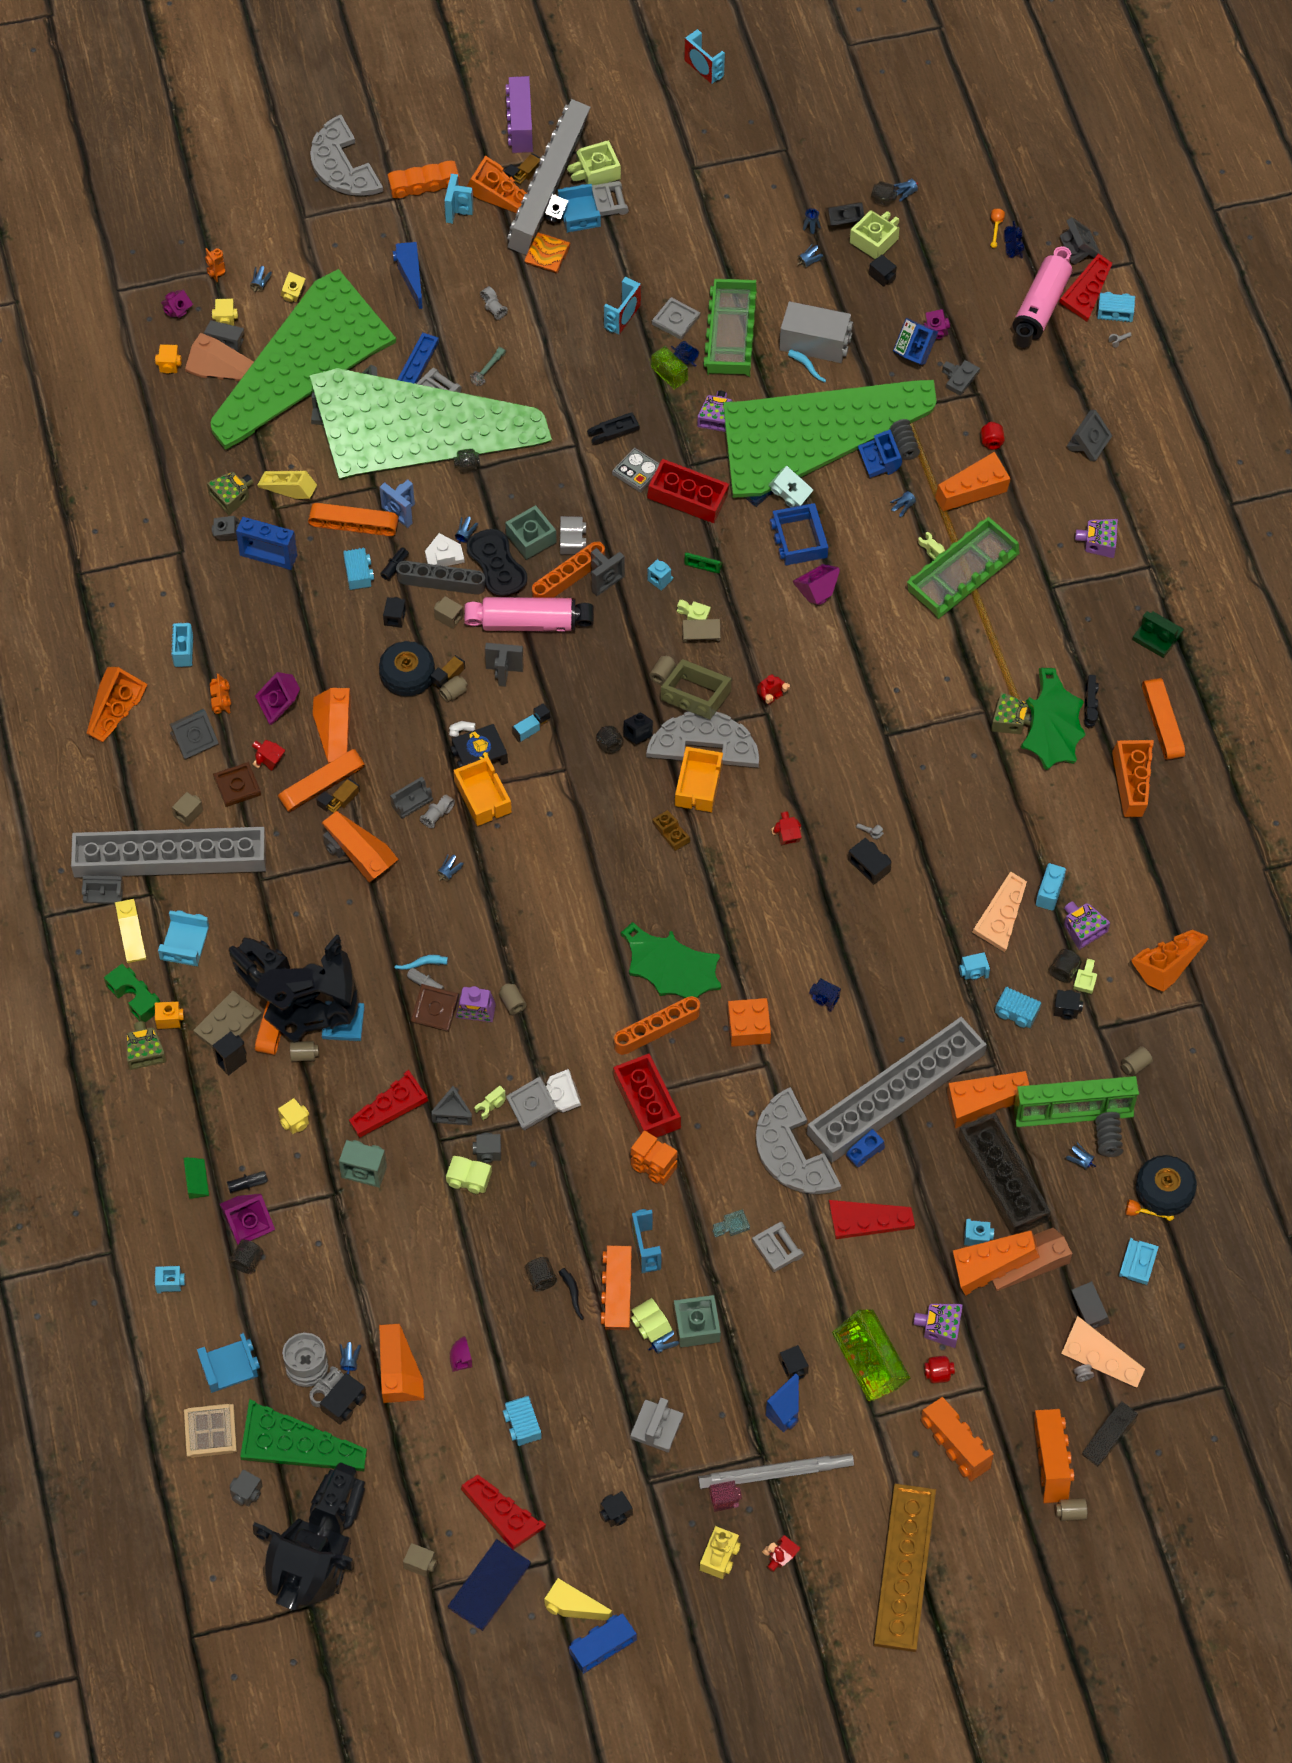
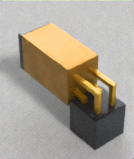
[504,153,541,184]
[431,655,465,689]
[316,778,360,813]

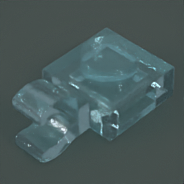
[712,1209,750,1237]

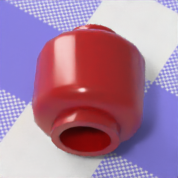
[980,422,1005,450]
[924,1356,955,1384]

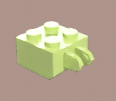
[567,140,621,185]
[850,210,900,259]

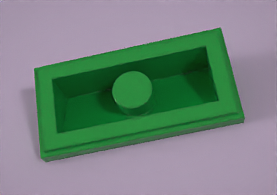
[684,552,723,573]
[183,1157,209,1199]

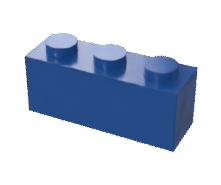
[569,1613,637,1674]

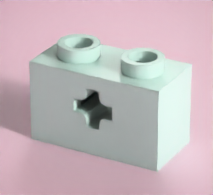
[769,466,813,508]

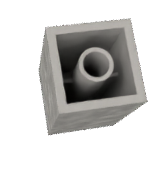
[780,301,853,363]

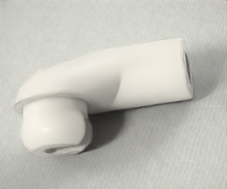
[449,721,476,737]

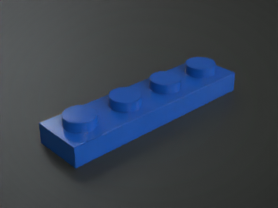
[397,332,439,384]

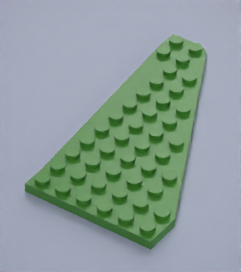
[211,269,396,450]
[723,380,936,498]

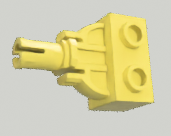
[700,1526,741,1579]

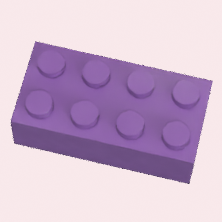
[506,76,533,153]

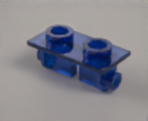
[1004,221,1025,259]
[671,341,699,367]

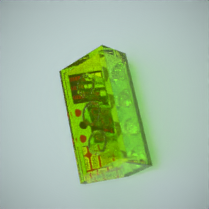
[832,1309,911,1401]

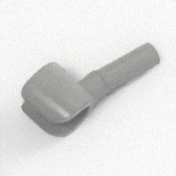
[1109,332,1131,348]
[856,823,884,840]

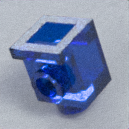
[809,978,841,1012]

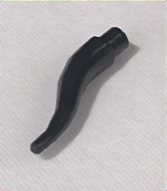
[559,1268,584,1320]

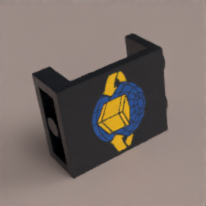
[450,724,508,768]

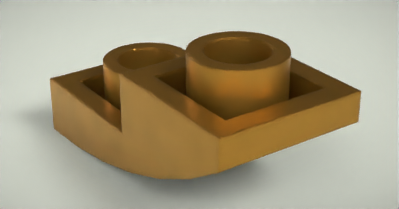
[652,810,691,851]

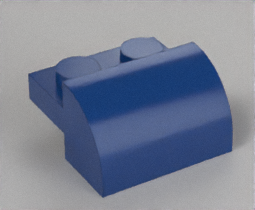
[858,430,902,478]

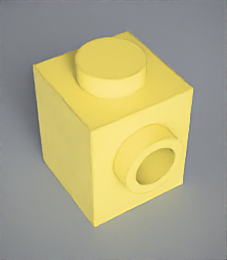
[280,272,305,302]
[212,299,238,326]
[278,1098,309,1134]

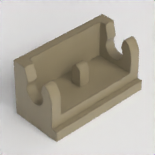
[682,619,721,642]

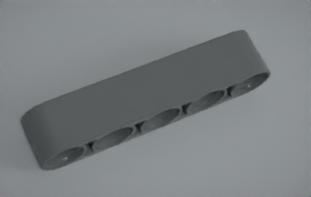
[396,561,485,594]

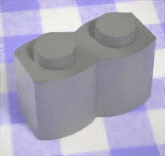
[560,516,586,554]

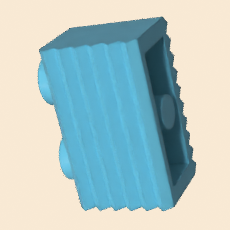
[1097,292,1135,322]
[343,548,374,590]
[171,623,193,667]
[1036,863,1066,911]
[995,987,1041,1028]
[502,1396,541,1446]

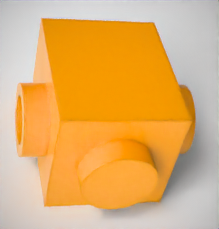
[155,344,182,373]
[155,1001,184,1029]

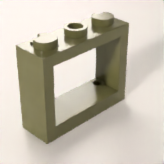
[661,659,732,720]

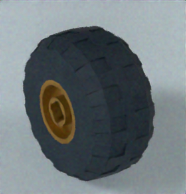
[379,641,435,696]
[1136,1155,1197,1216]

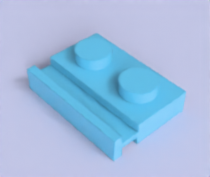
[1119,1238,1159,1285]

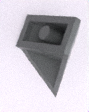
[432,1086,472,1126]

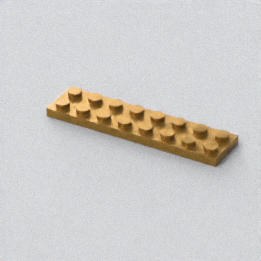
[874,1484,936,1652]

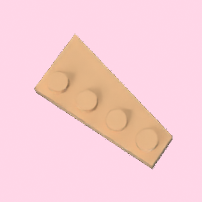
[972,872,1027,952]
[1061,1316,1146,1388]

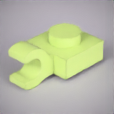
[918,532,945,560]
[677,600,711,620]
[1073,958,1097,994]
[474,1086,506,1120]

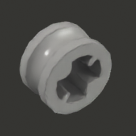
[1074,1364,1094,1382]

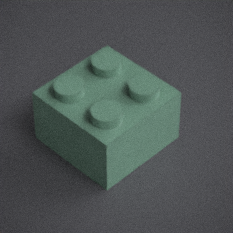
[505,505,557,560]
[339,1140,387,1188]
[674,1295,721,1347]

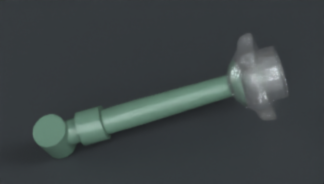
[470,347,506,386]

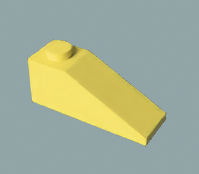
[258,471,317,499]
[115,899,146,963]
[544,1578,612,1620]

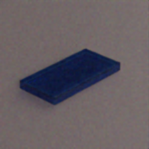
[448,1539,531,1631]

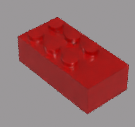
[647,459,729,523]
[613,1053,681,1138]

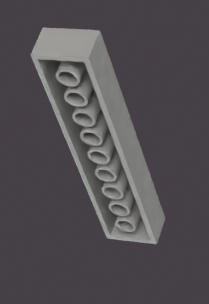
[507,99,590,255]
[71,827,266,877]
[807,1016,987,1163]

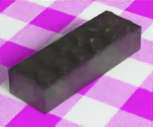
[958,1113,1051,1235]

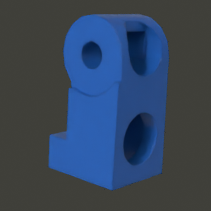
[846,1129,885,1167]

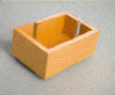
[675,747,723,812]
[453,757,512,826]

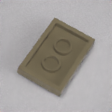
[193,991,262,1048]

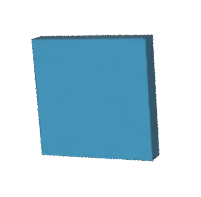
[322,1001,365,1041]

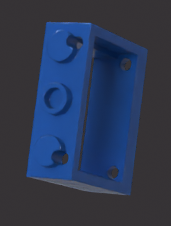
[770,503,828,566]
[236,517,298,570]

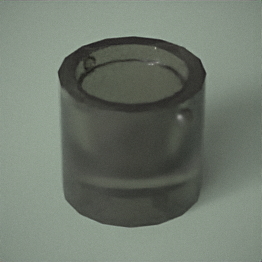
[1049,949,1082,983]
[229,1239,264,1274]
[524,1257,557,1291]

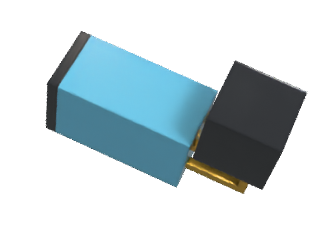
[512,703,551,742]

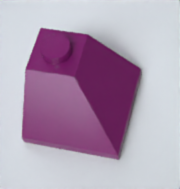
[793,564,840,605]
[255,672,300,725]
[220,1194,275,1246]

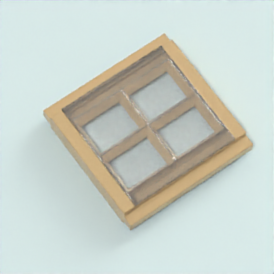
[184,1404,237,1458]

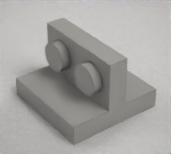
[630,1398,684,1453]

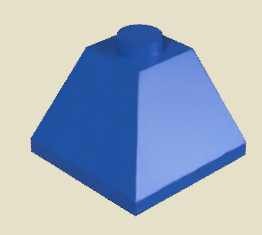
[766,1374,799,1432]

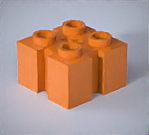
[631,1130,678,1185]

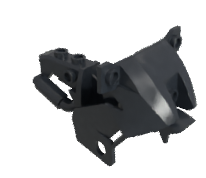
[228,934,358,1043]
[253,1462,365,1610]

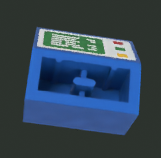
[893,318,939,364]

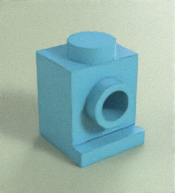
[648,559,673,591]
[959,952,990,980]
[964,1219,994,1246]
[155,1266,185,1293]

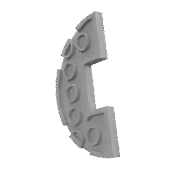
[310,115,383,195]
[646,712,759,768]
[756,1087,841,1194]

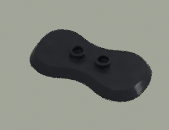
[467,529,528,596]

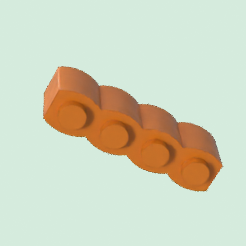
[387,161,460,198]

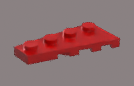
[1059,253,1112,322]
[349,1070,428,1138]
[829,1200,915,1240]
[461,1474,546,1550]

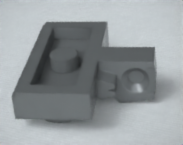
[942,360,980,395]

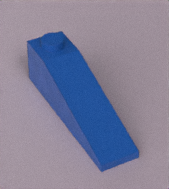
[393,242,423,309]

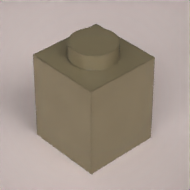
[434,596,464,629]
[172,792,203,826]
[403,1543,437,1577]

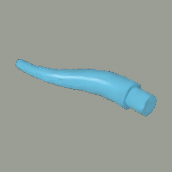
[788,349,826,382]
[394,955,448,970]

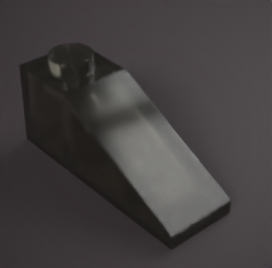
[1082,1401,1138,1467]

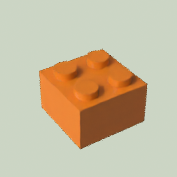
[728,998,771,1047]

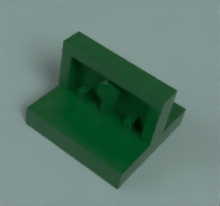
[1132,611,1184,658]

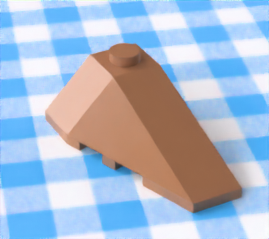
[185,333,254,381]
[992,1228,1072,1291]

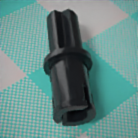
[380,547,409,581]
[227,1171,268,1194]

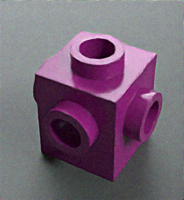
[161,290,193,318]
[924,309,950,339]

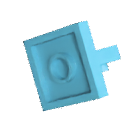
[444,174,474,224]

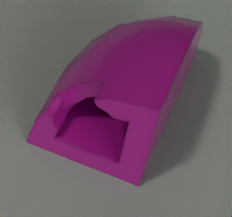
[449,1336,472,1372]

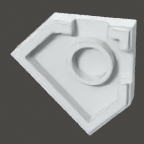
[425,533,465,566]
[546,1069,581,1112]

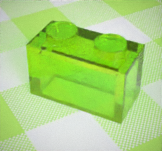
[651,346,688,390]

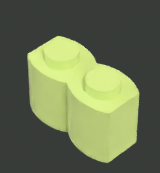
[446,1156,492,1194]
[630,1298,672,1342]

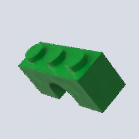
[104,964,160,1022]

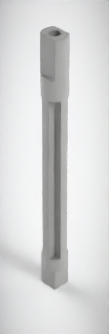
[698,1453,854,1489]

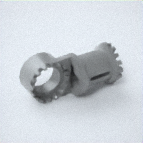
[480,286,508,320]
[420,794,455,828]
[309,1366,344,1407]

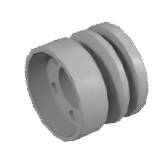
[282,1333,329,1387]

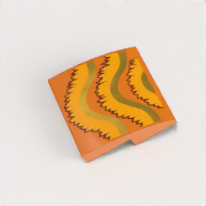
[524,232,571,273]

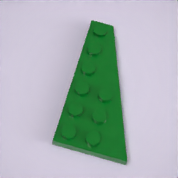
[240,1399,367,1472]

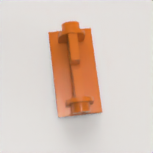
[205,248,225,282]
[210,674,231,714]

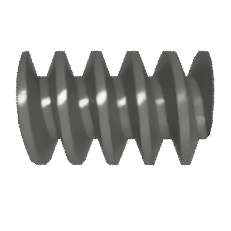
[889,419,920,460]
[1095,1112,1123,1157]

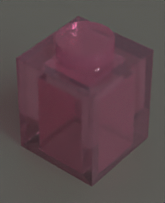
[710,1481,742,1512]

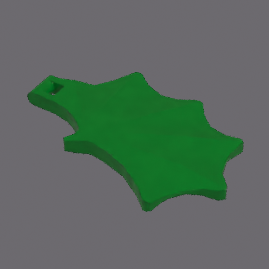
[1021,668,1086,770]
[620,922,721,998]

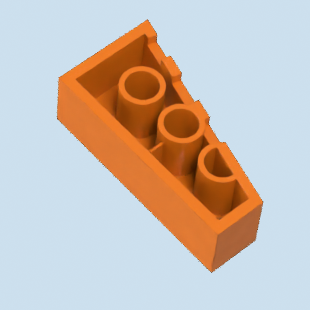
[935,452,1011,511]
[1112,740,1154,817]
[947,1071,1029,1128]
[953,1230,1040,1296]
[601,1246,632,1330]
[921,1397,994,1482]
[1034,1409,1074,1503]

